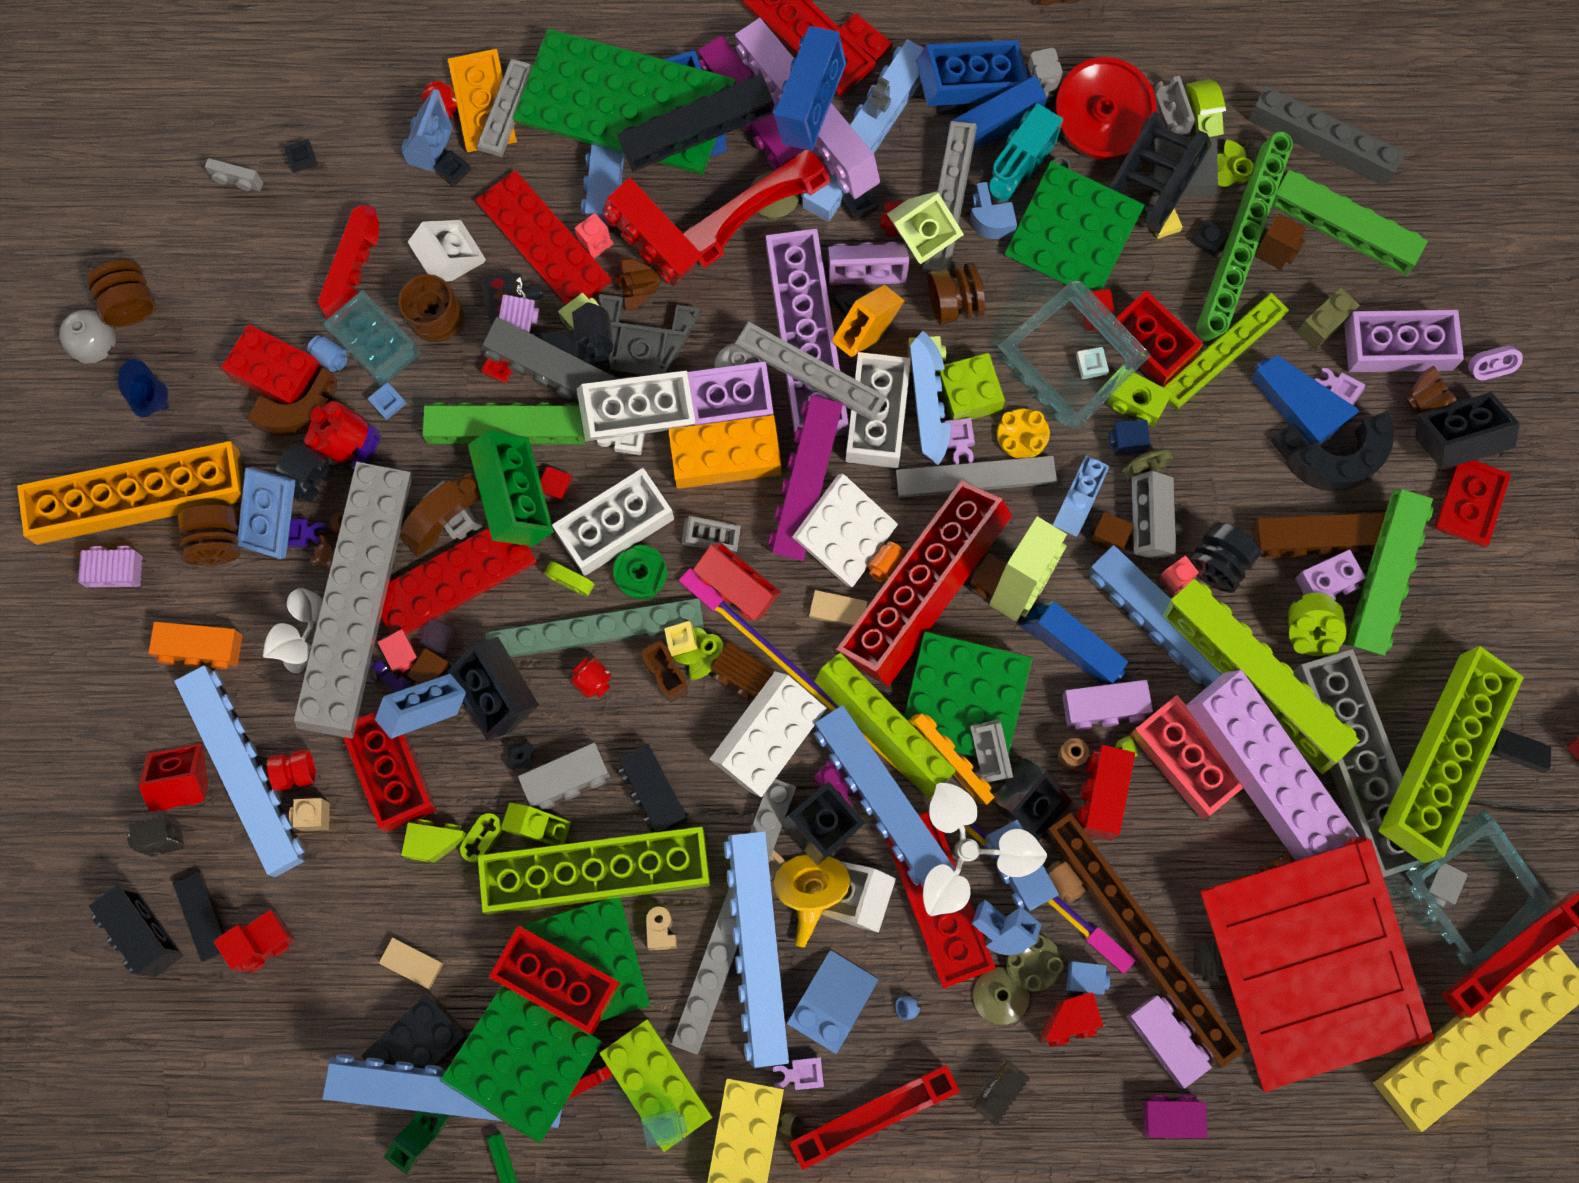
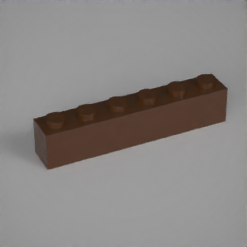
[1251,513,1386,560]

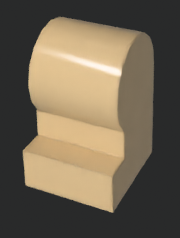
[646,906,677,951]

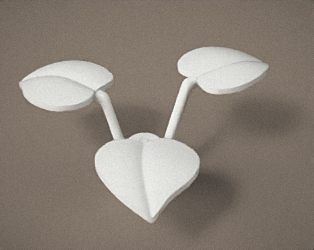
[263,588,377,683]
[923,783,1047,916]

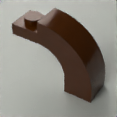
[247,368,338,436]
[400,472,482,556]

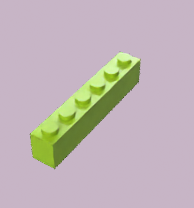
[814,653,956,799]

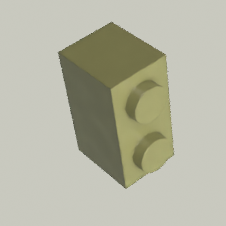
[1297,288,1360,350]

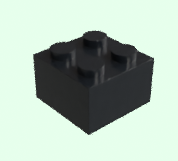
[781,781,865,866]

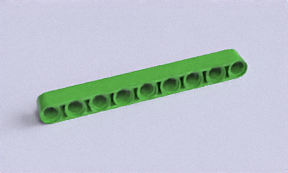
[1196,132,1293,341]

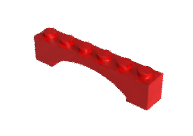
[683,150,832,268]
[1441,890,1579,1018]
[789,1065,960,1170]

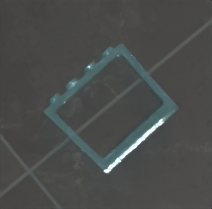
[998,281,1151,429]
[1405,809,1554,969]

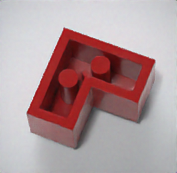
[213,910,295,973]

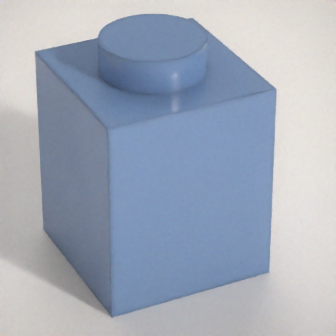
[1066,961,1110,995]

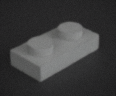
[205,158,263,192]

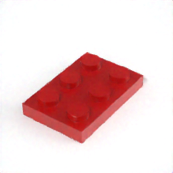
[1434,460,1511,548]

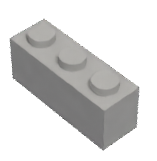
[1132,471,1176,559]
[518,743,610,811]

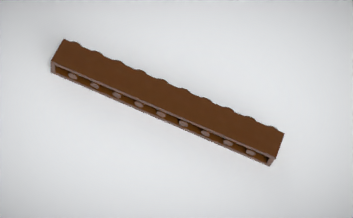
[1044,813,1245,1068]

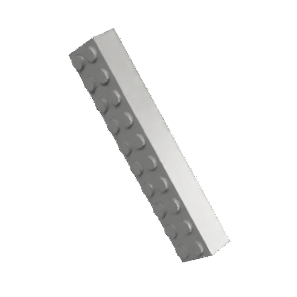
[294,462,412,739]

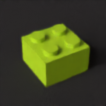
[937,353,1005,420]

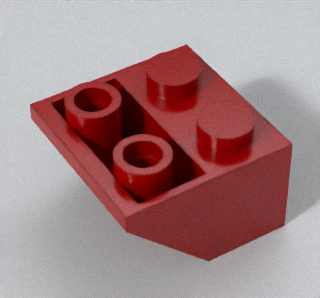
[1039,992,1104,1047]

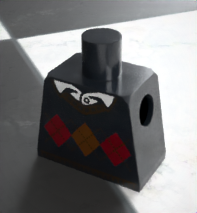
[479,273,544,325]

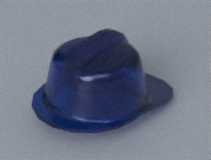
[118,359,169,418]

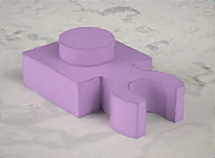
[1315,368,1365,405]
[944,418,975,465]
[773,1057,824,1090]

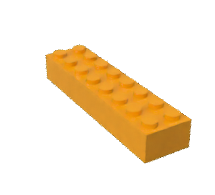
[17,441,244,545]

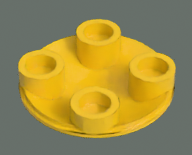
[997,408,1050,459]

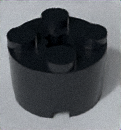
[275,440,333,503]

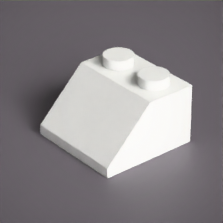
[408,220,486,281]
[821,861,896,933]

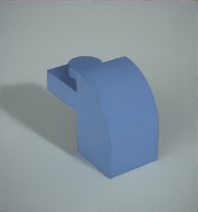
[969,182,1017,239]
[972,900,1042,955]

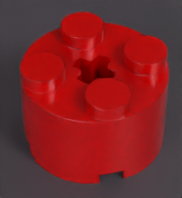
[304,401,368,463]

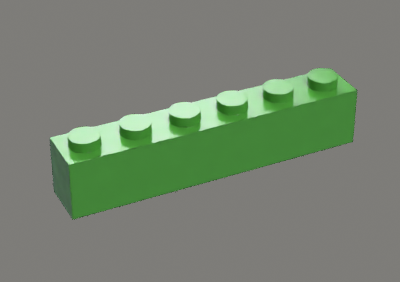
[1272,170,1428,276]
[423,403,585,445]
[1345,489,1433,656]

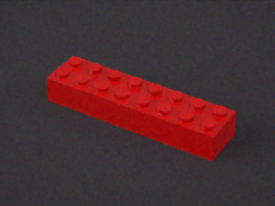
[836,480,1012,687]

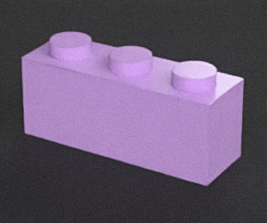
[1062,680,1153,730]
[1126,996,1212,1089]

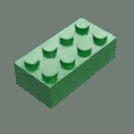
[468,430,554,546]

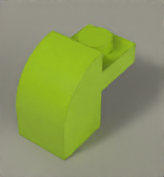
[1186,79,1226,137]

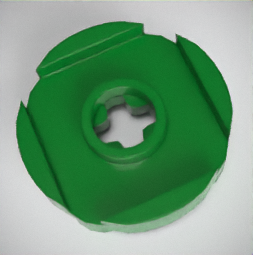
[613,545,668,600]

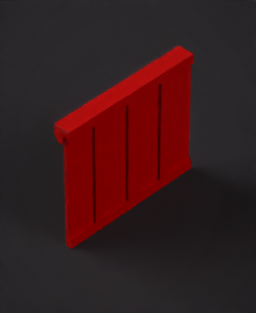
[1199,836,1435,1093]

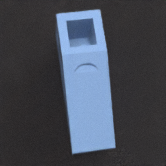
[1053,455,1110,537]

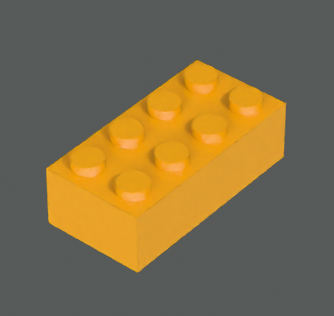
[668,415,781,489]

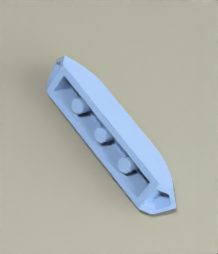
[909,331,951,465]

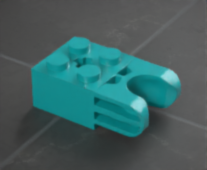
[989,103,1063,202]

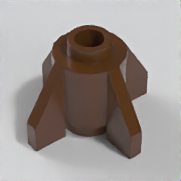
[614,257,660,310]
[1406,366,1456,413]

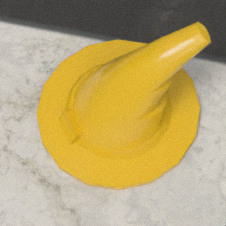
[773,854,850,947]

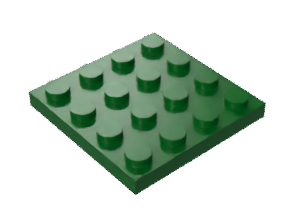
[1004,161,1145,294]
[904,631,1033,757]
[511,897,651,1021]
[440,985,602,1144]

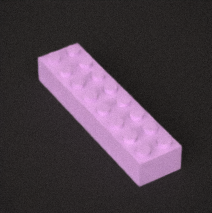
[735,18,880,199]
[766,229,848,436]
[1186,670,1359,861]

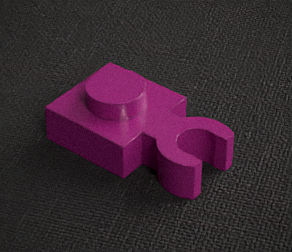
[813,760,861,807]

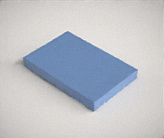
[237,467,295,559]

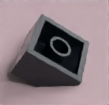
[991,758,1072,841]

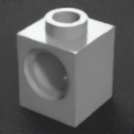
[1420,861,1468,908]

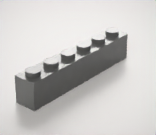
[1248,86,1405,187]
[480,317,617,399]

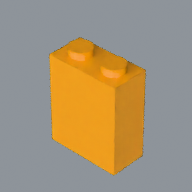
[832,285,905,357]

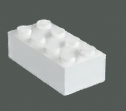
[846,352,911,468]
[577,371,695,442]
[552,468,674,576]
[709,672,827,797]

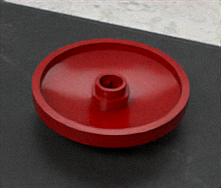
[1054,57,1157,160]

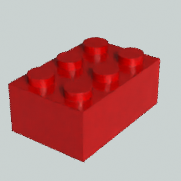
[1104,290,1203,387]
[221,324,322,405]
[1076,745,1136,841]

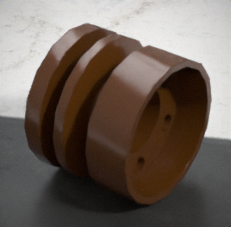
[87,260,156,327]
[927,262,985,325]
[398,274,464,342]
[178,505,240,566]

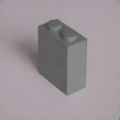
[1148,138,1218,197]

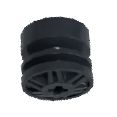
[1188,522,1261,593]

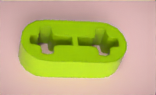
[544,561,595,597]
[460,813,502,863]

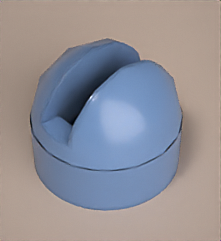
[896,996,920,1021]

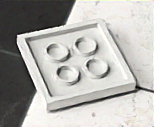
[792,474,898,587]

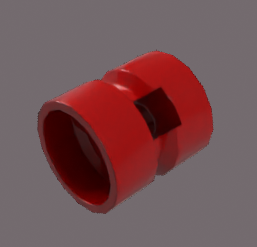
[267,748,316,792]

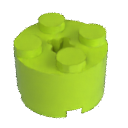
[1288,593,1346,656]

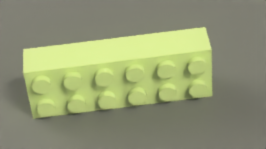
[989,516,1067,622]

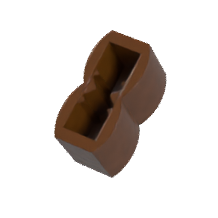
[642,641,688,703]

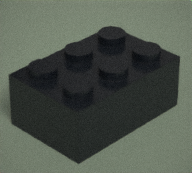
[1415,392,1520,470]
[447,637,539,741]
[89,884,183,977]
[361,994,469,1069]

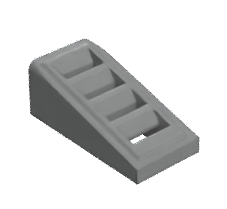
[681,516,741,553]

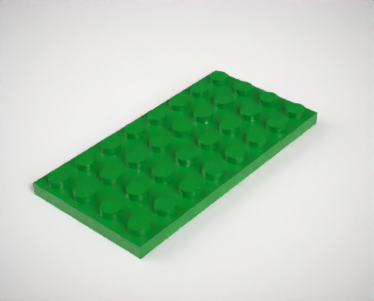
[512,29,737,175]

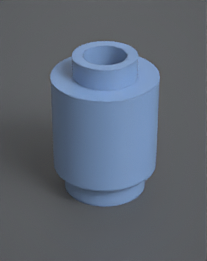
[307,335,347,372]

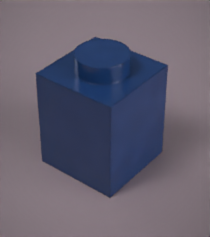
[1108,420,1150,456]

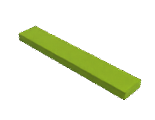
[1163,293,1289,410]

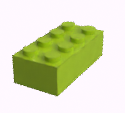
[599,1019,714,1152]

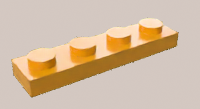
[908,714,994,805]

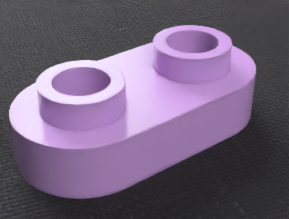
[1468,345,1523,380]

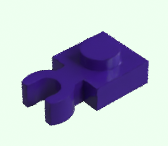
[351,425,381,469]
[287,519,328,548]
[371,659,412,693]

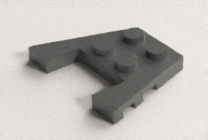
[599,294,700,377]

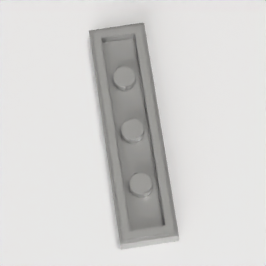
[477,59,533,157]

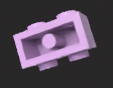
[1295,550,1365,600]

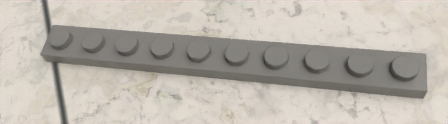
[671,779,796,1055]

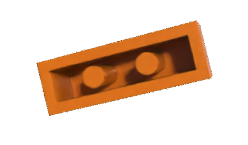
[148,622,243,670]

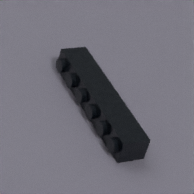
[617,74,774,172]

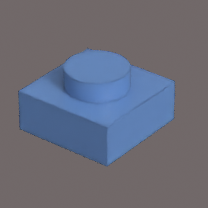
[368,382,406,420]

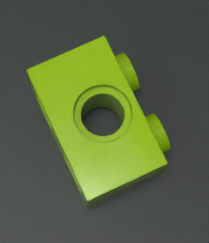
[1107,368,1173,427]

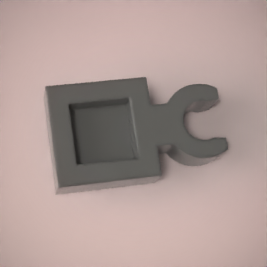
[867,76,892,119]

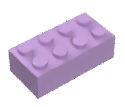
[1344,310,1464,372]

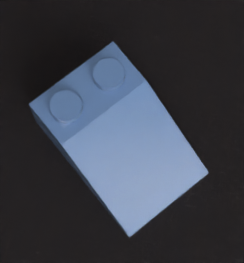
[401,89,453,172]
[787,950,879,1054]

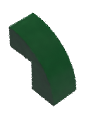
[384,1111,453,1175]

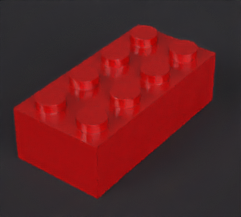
[602,177,703,286]
[343,711,437,833]
[489,926,621,1034]

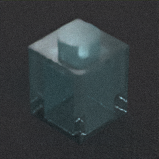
[641,1109,688,1149]

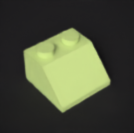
[887,192,964,264]

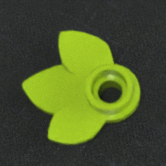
[1217,140,1254,187]
[672,627,724,680]

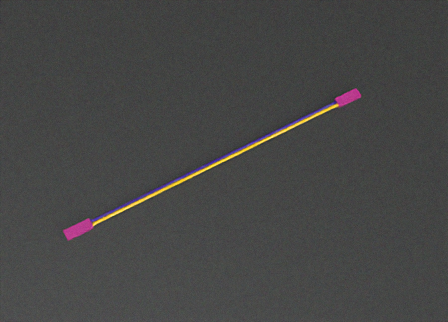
[679,568,1136,974]

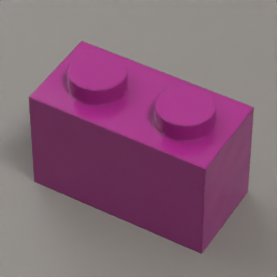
[1142,1095,1207,1138]

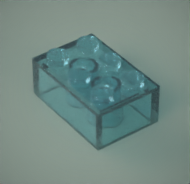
[323,290,421,387]

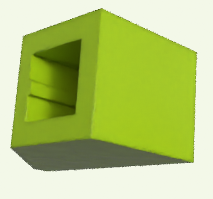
[501,803,571,846]
[401,819,468,863]

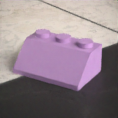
[828,242,909,286]
[687,361,773,426]

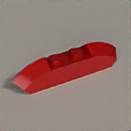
[318,205,379,323]

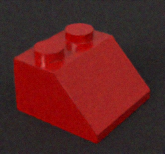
[138,743,208,812]

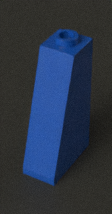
[946,76,1047,149]
[1251,355,1359,445]
[1019,601,1128,684]

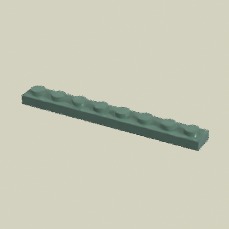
[485,598,704,658]

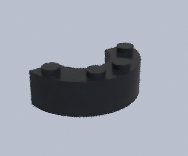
[536,302,614,366]
[1285,411,1394,492]

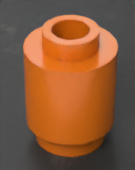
[868,542,906,582]

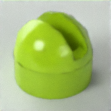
[1115,735,1138,757]

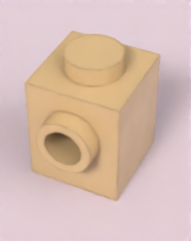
[289,798,330,831]

